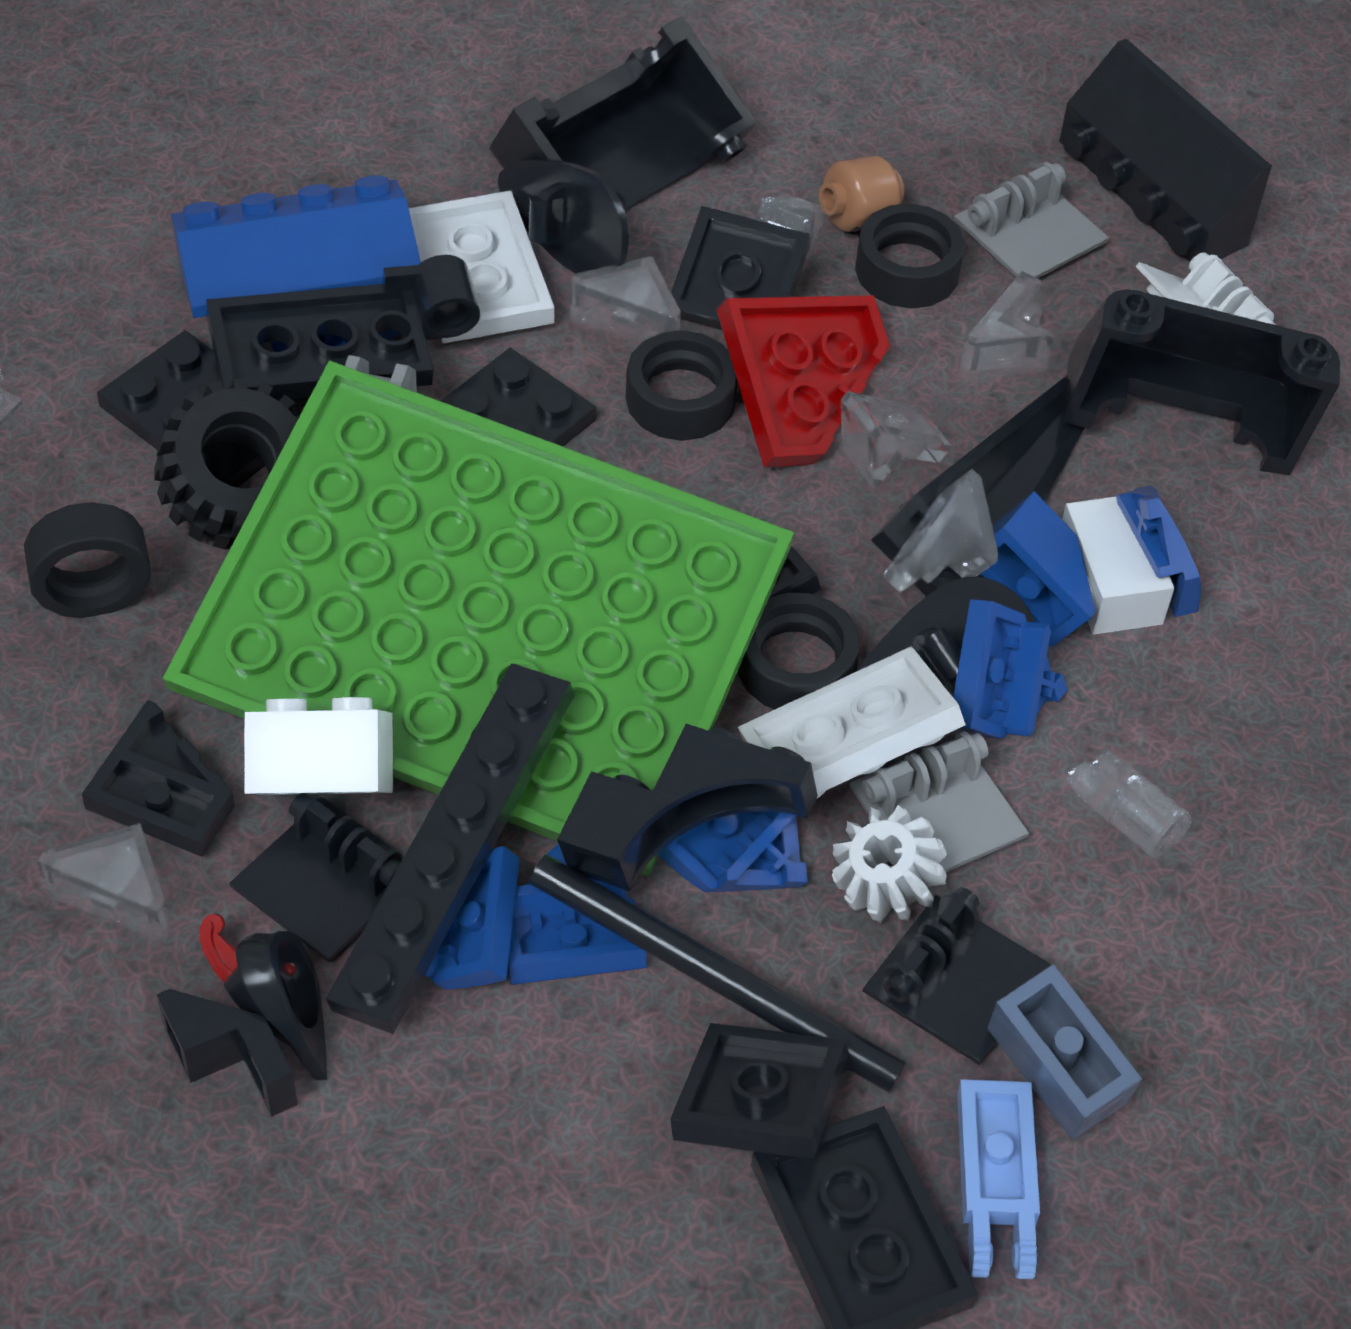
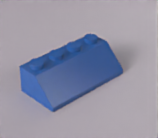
[171,175,421,318]

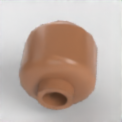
[819,156,904,232]

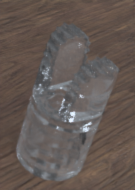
[1067,751,1193,861]

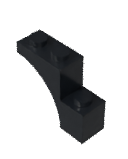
[557,724,818,891]

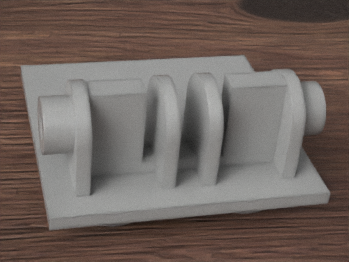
[954,162,1109,285]
[849,731,1029,873]

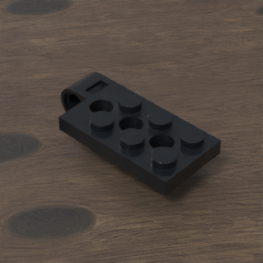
[206,255,480,400]

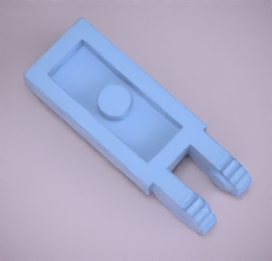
[957,1079,1040,1279]

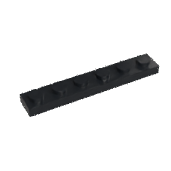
[326,663,574,1034]

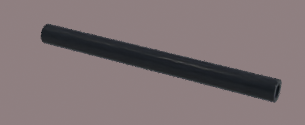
[529,854,906,1093]

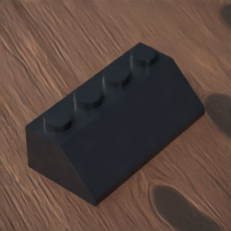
[1059,38,1272,262]

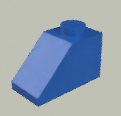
[966,491,1096,647]

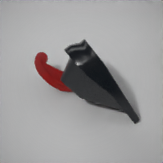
[200,913,327,1080]

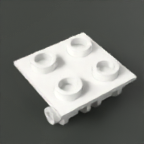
[1136,252,1276,325]

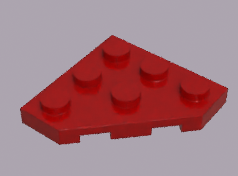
[716,295,890,468]

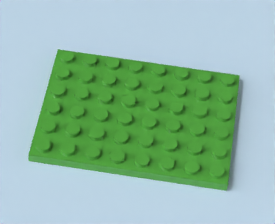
[162,360,794,877]

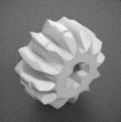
[832,805,947,924]

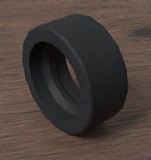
[855,203,965,309]
[625,330,738,441]
[24,502,151,618]
[738,593,860,710]

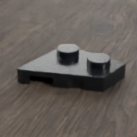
[81,700,235,857]

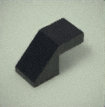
[157,989,298,1117]

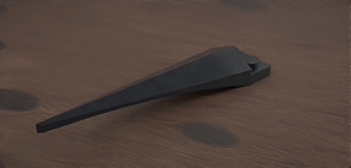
[871,376,1085,597]

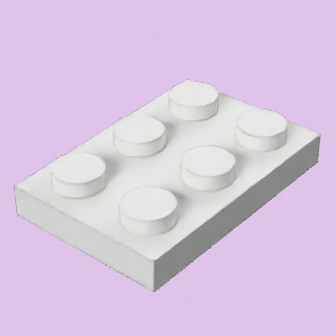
[409,191,554,344]
[738,646,965,799]

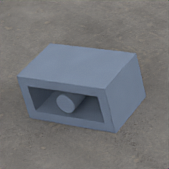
[987,964,1142,1141]

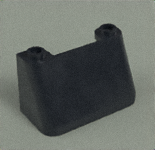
[489,16,757,212]
[1061,289,1340,476]

